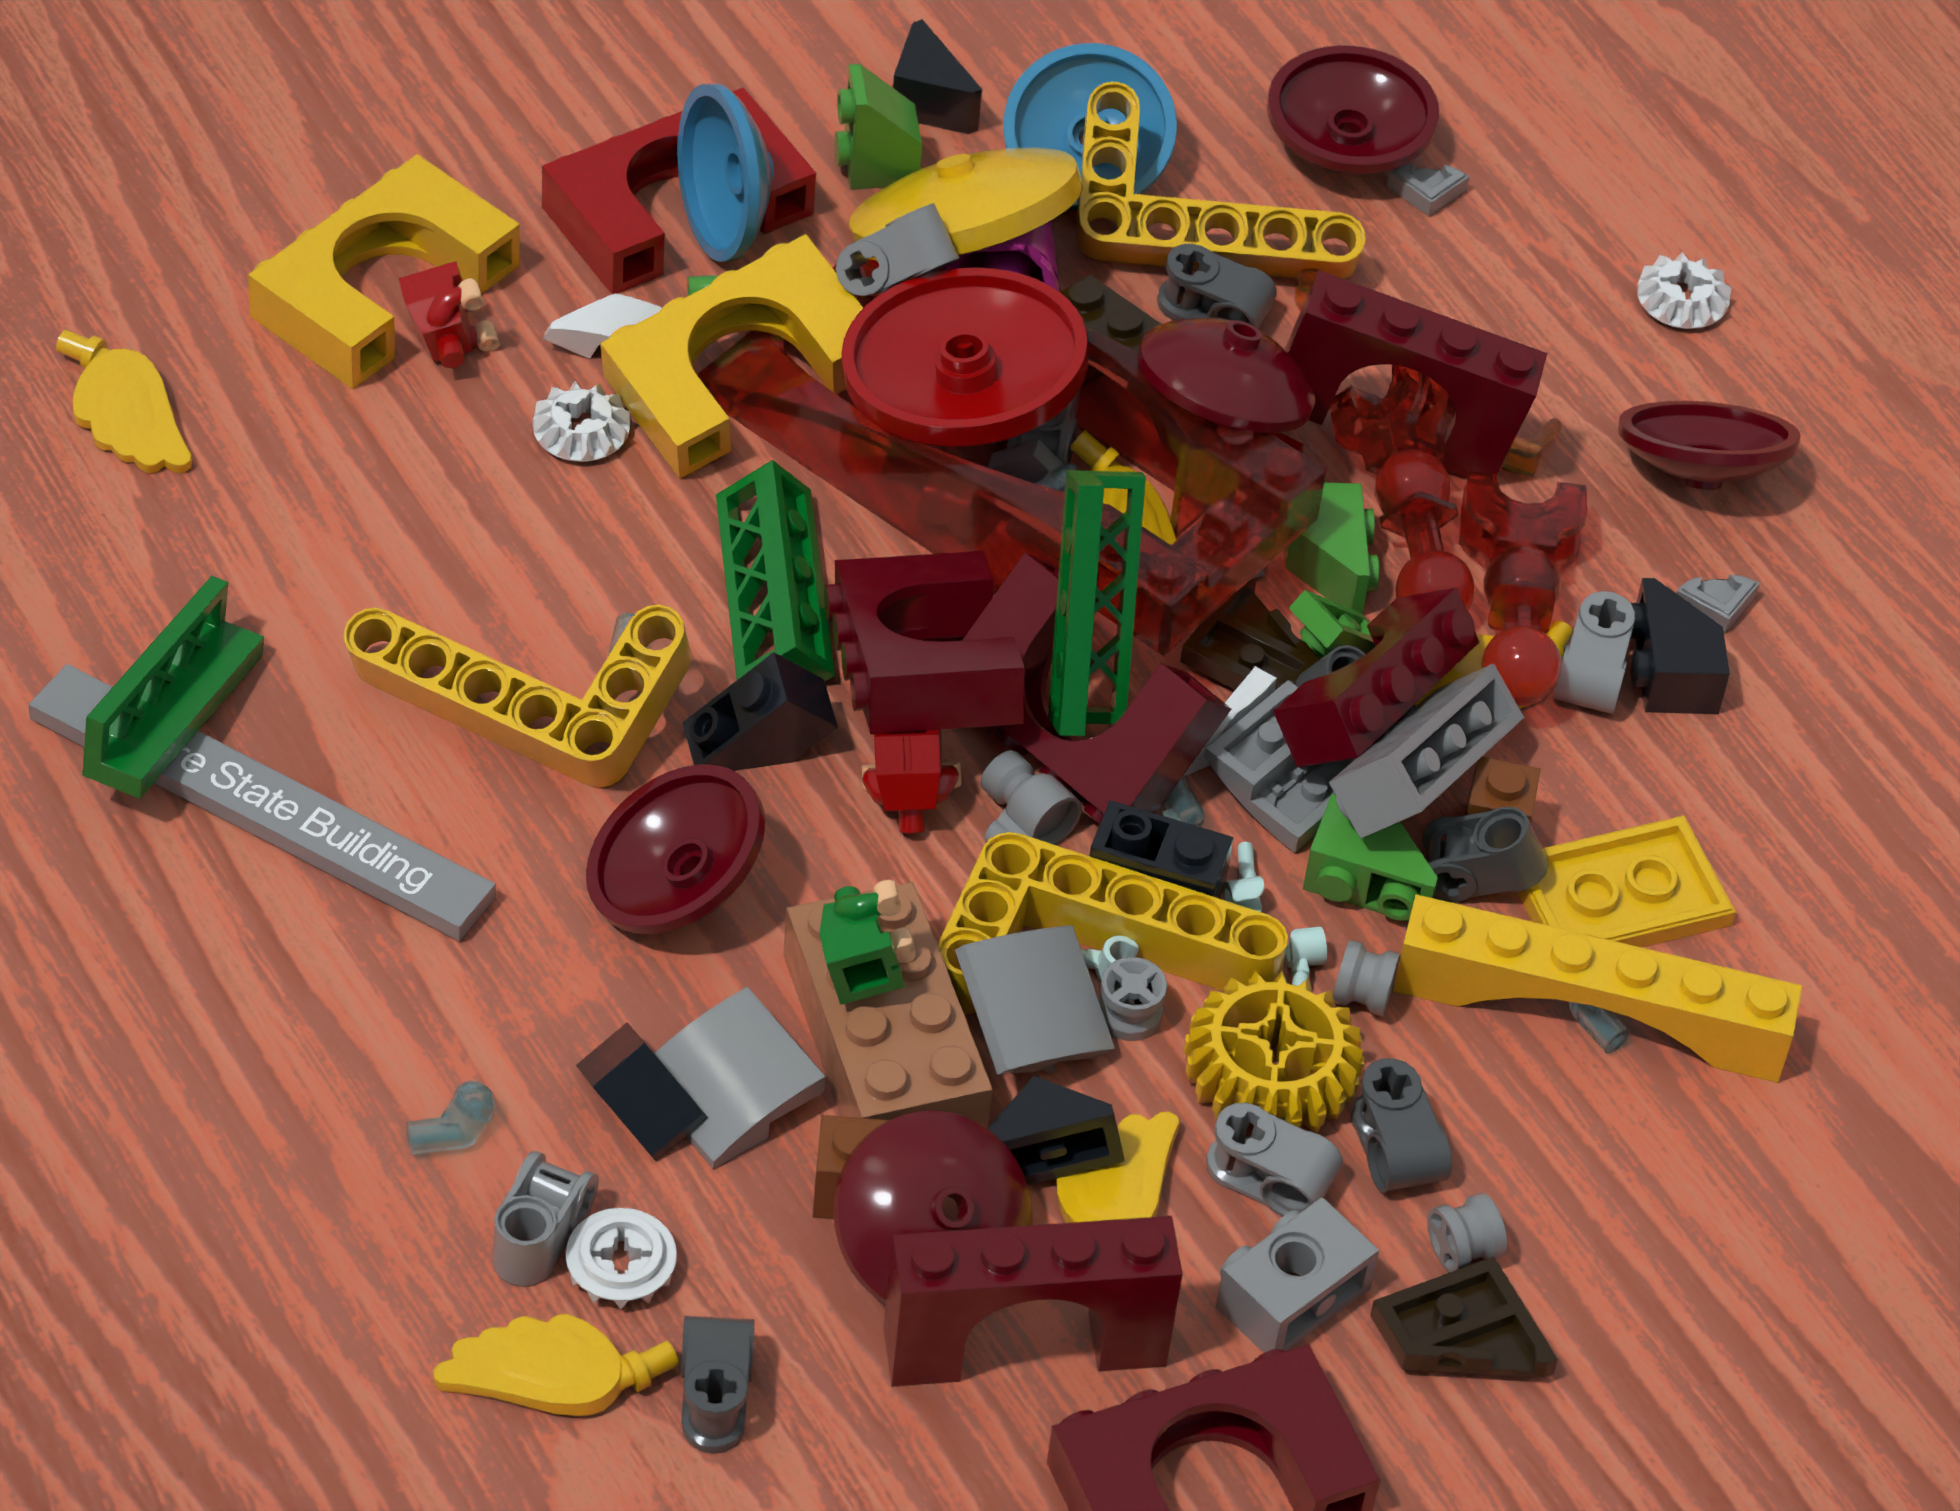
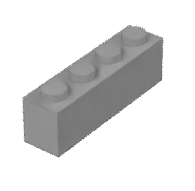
[1329,663,1524,839]

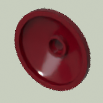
[1267,45,1439,174]
[1137,317,1315,433]
[1618,401,1801,490]
[586,764,765,934]
[834,1110,1032,1304]

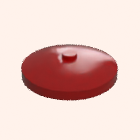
[842,268,1089,446]

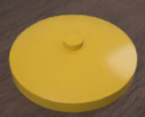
[849,148,1083,261]

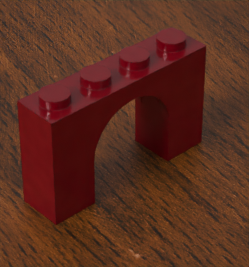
[1284,270,1548,487]
[824,551,1025,735]
[962,552,1232,824]
[883,1216,1183,1387]
[1047,1344,1380,1511]

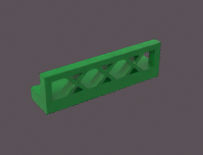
[716,460,835,681]
[1048,470,1146,736]
[82,576,264,799]

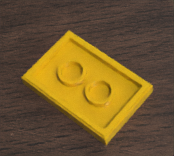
[1517,815,1736,947]

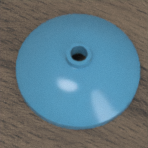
[1003,43,1177,210]
[677,83,774,262]

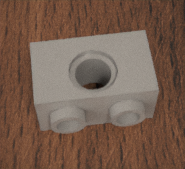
[1216,1197,1379,1353]

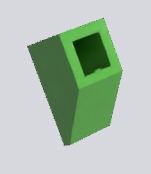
[834,64,922,189]
[1282,481,1379,614]
[1303,793,1438,922]

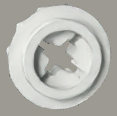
[1637,252,1732,329]
[533,381,630,462]
[566,1208,677,1309]

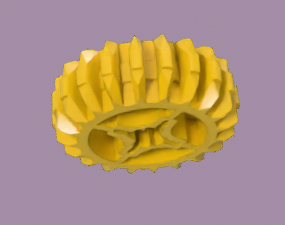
[1183,971,1364,1133]

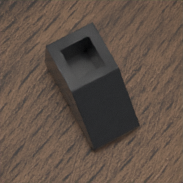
[1630,578,1730,714]
[682,652,838,771]
[1089,800,1234,899]

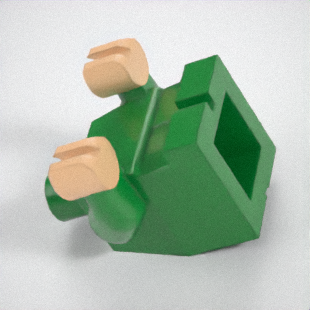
[819,880,916,1005]

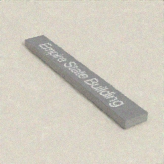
[28,664,496,941]

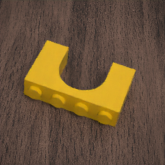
[248,154,520,389]
[600,234,863,479]

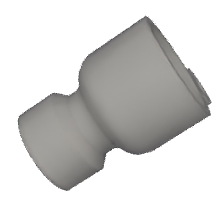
[981,750,1082,845]

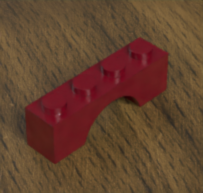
[1273,587,1480,767]

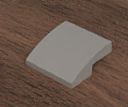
[1204,680,1356,853]
[955,925,1115,1075]
[654,987,825,1170]

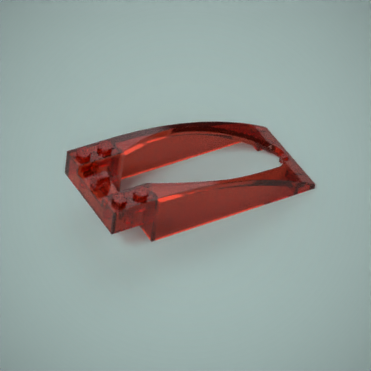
[697,258,1327,656]

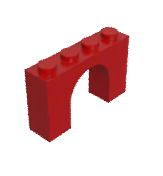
[542,87,816,294]

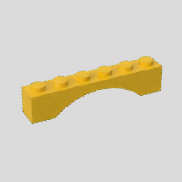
[1393,894,1802,1083]

